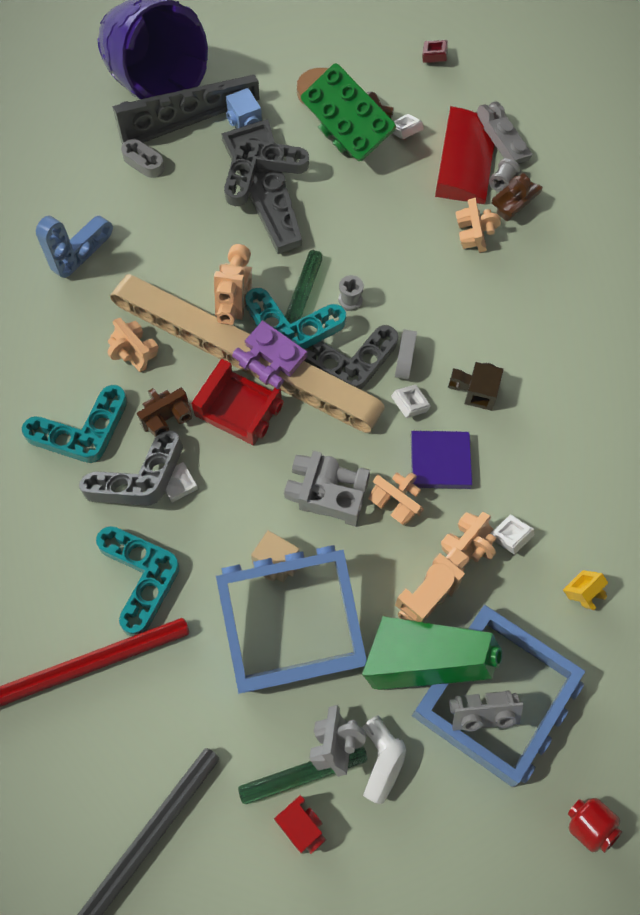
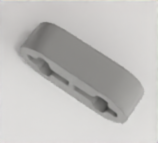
[121,139,164,178]
[395,329,417,380]

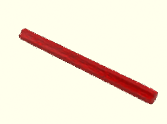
[0,618,189,707]

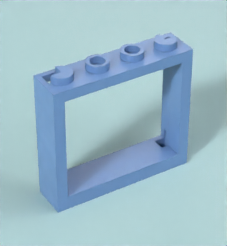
[216,545,367,694]
[412,604,585,787]

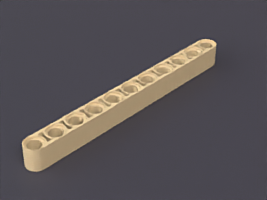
[110,274,385,433]

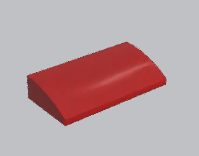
[435,106,494,204]

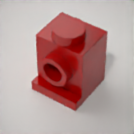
[274,794,326,854]

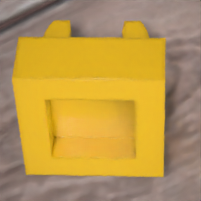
[563,570,608,610]

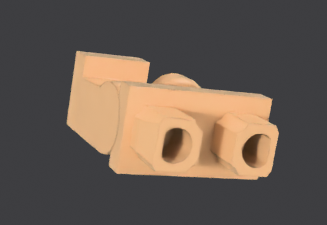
[214,244,252,325]
[395,547,470,622]

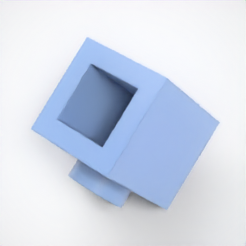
[226,88,262,129]

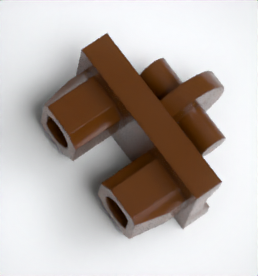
[491,173,543,221]
[136,387,192,437]

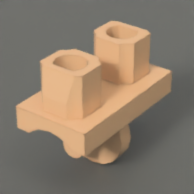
[456,198,501,253]
[107,318,158,372]
[368,472,424,525]
[441,512,496,566]

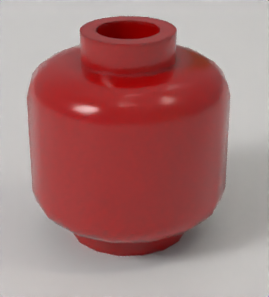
[568,798,622,853]

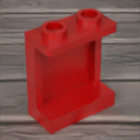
[191,358,284,446]

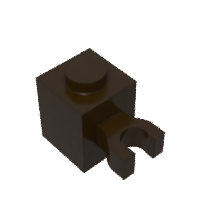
[448,362,504,411]

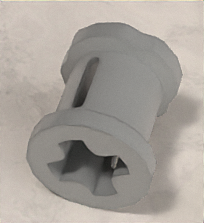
[489,158,520,192]
[338,275,364,311]

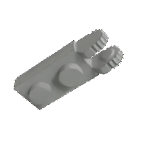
[477,101,533,164]

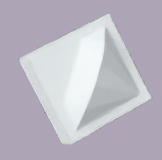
[392,114,423,139]
[391,385,431,418]
[165,462,198,503]
[490,514,535,555]

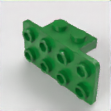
[301,63,396,162]

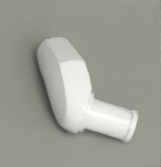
[362,715,406,804]

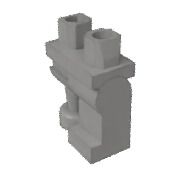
[284,451,371,527]

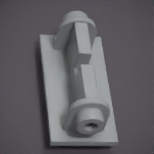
[449,690,523,731]

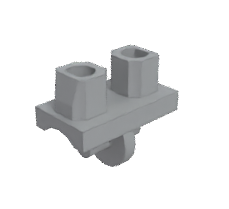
[309,705,366,777]

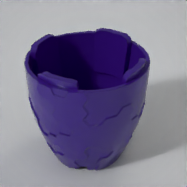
[97,0,208,100]

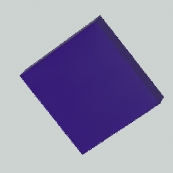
[411,431,472,489]

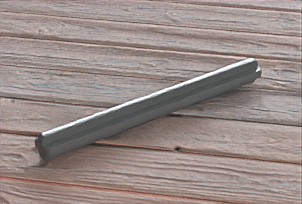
[77,748,219,915]

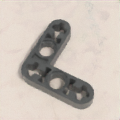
[224,140,309,206]
[298,325,398,390]
[79,431,183,505]

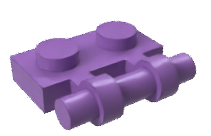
[232,320,308,389]

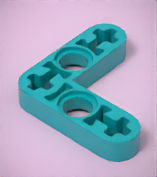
[245,288,346,349]
[22,385,127,463]
[96,526,179,636]

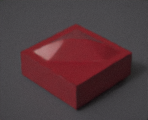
[422,40,448,63]

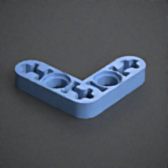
[36,215,113,278]

